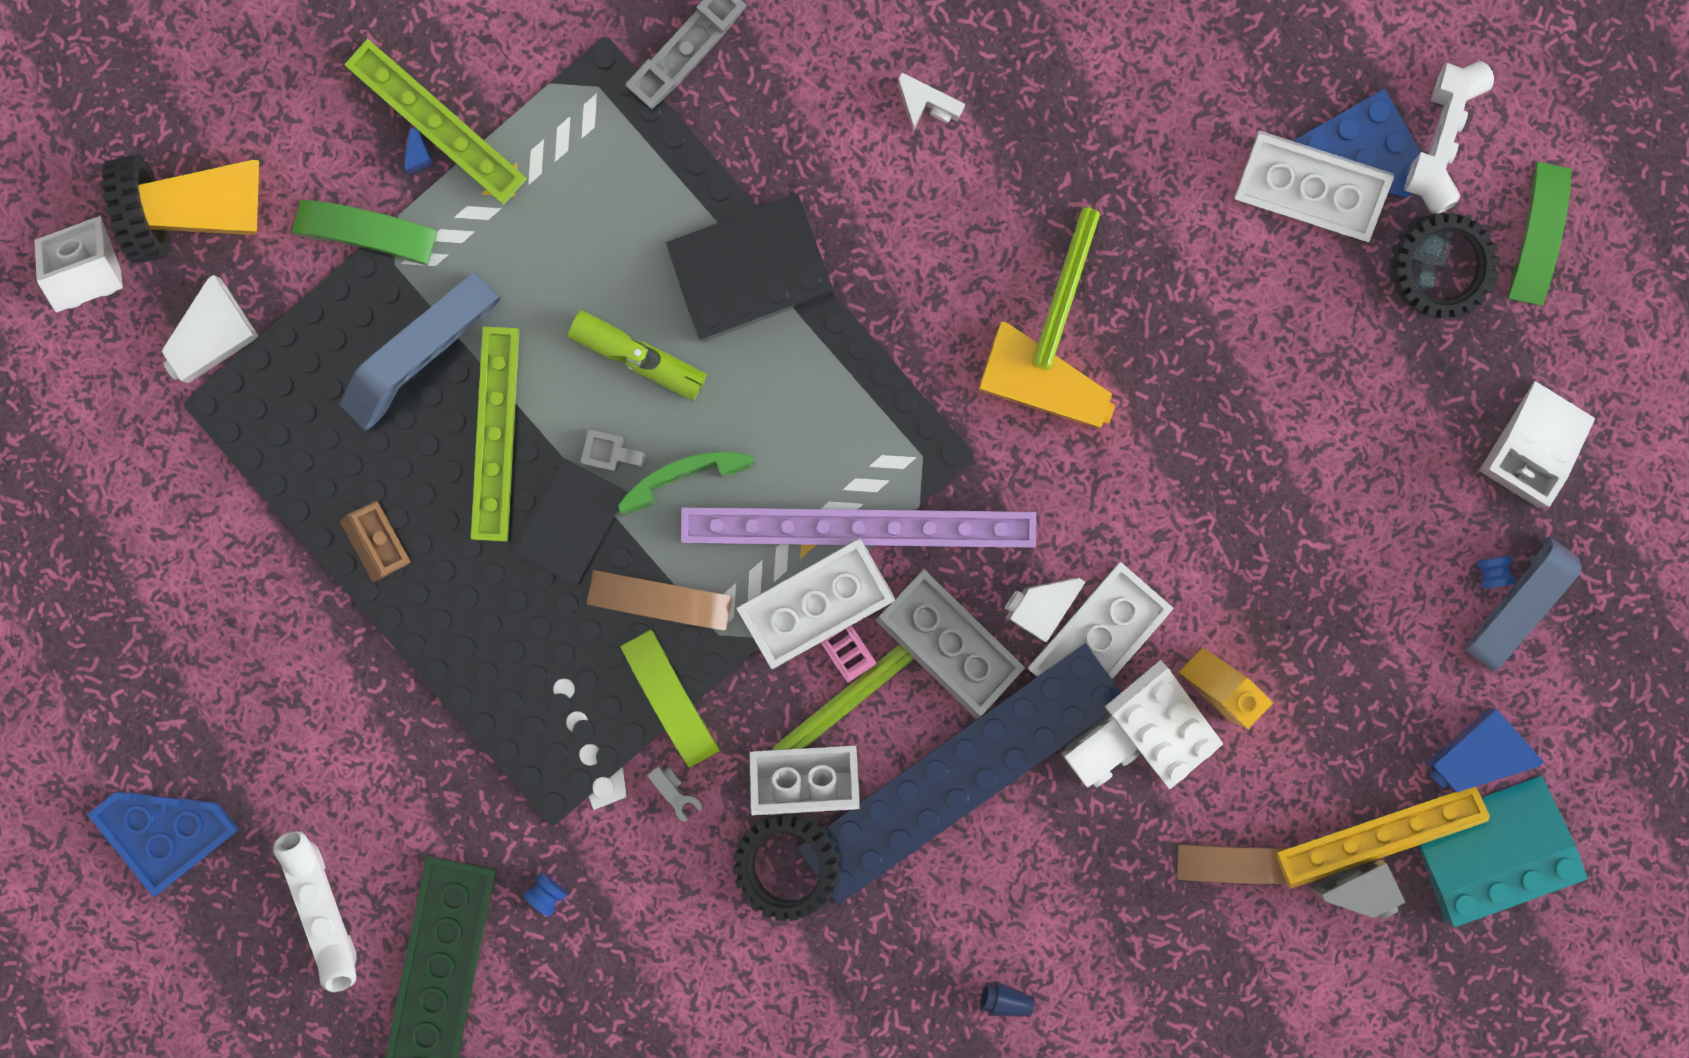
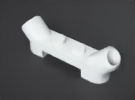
[1404,61,1494,214]
[273,831,357,992]

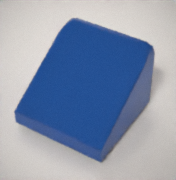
[404,128,434,175]

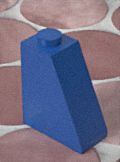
[1426,707,1544,792]

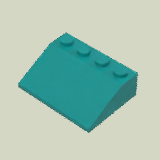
[1418,776,1588,928]

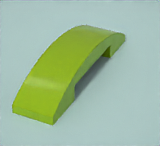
[620,629,720,768]

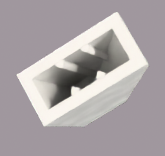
[162,275,259,383]

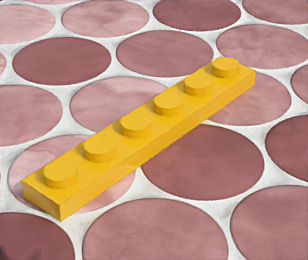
[1276,787,1490,889]

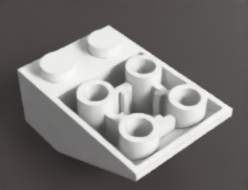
[1479,381,1595,508]

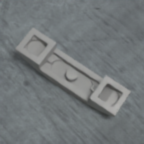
[625,0,746,110]

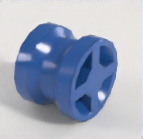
[1476,555,1517,589]
[523,872,568,917]

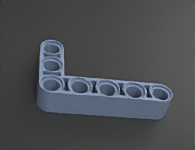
[339,272,501,431]

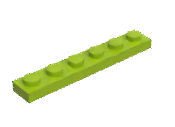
[344,38,527,205]
[471,326,520,541]

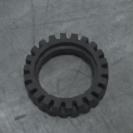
[101,154,170,264]
[1389,213,1500,319]
[733,813,841,921]

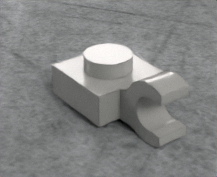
[580,429,647,472]
[647,765,703,822]

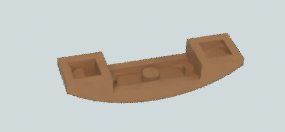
[587,570,732,631]
[1177,844,1318,884]

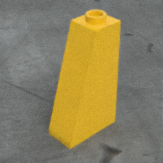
[138,160,259,235]
[978,321,1115,429]
[1178,647,1273,729]

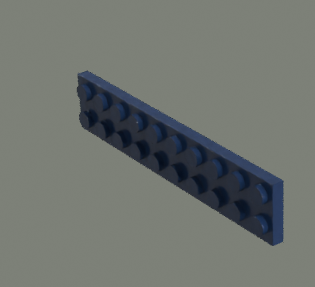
[797,642,1121,905]

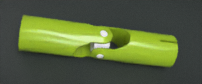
[567,309,708,402]

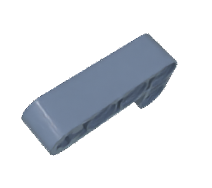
[1464,536,1582,672]

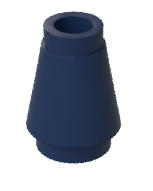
[980,981,1035,1017]

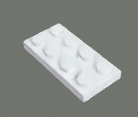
[1235,130,1394,242]
[736,538,895,669]
[1027,562,1174,679]
[1105,660,1223,789]

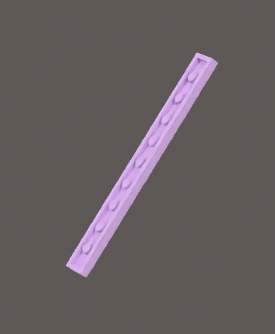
[681,507,1036,548]

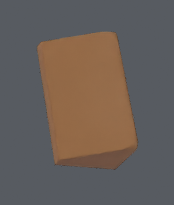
[340,501,411,582]

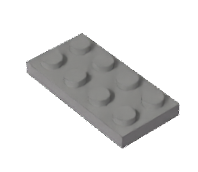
[875,569,1025,719]

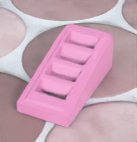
[821,625,877,683]

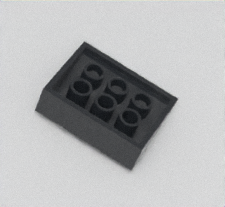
[666,193,835,342]

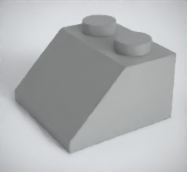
[1310,859,1405,919]

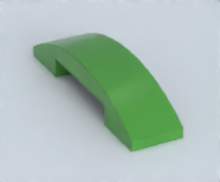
[1507,161,1572,306]
[291,200,437,266]
[618,452,756,516]

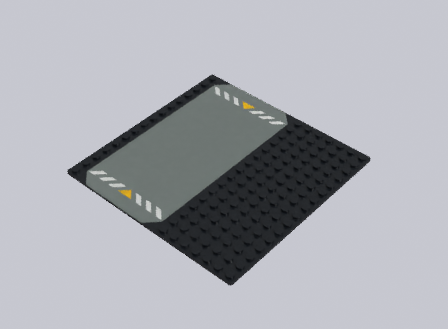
[184,37,974,825]

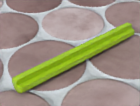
[1032,207,1100,370]
[773,644,914,750]

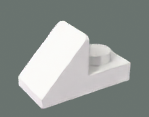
[898,73,965,131]

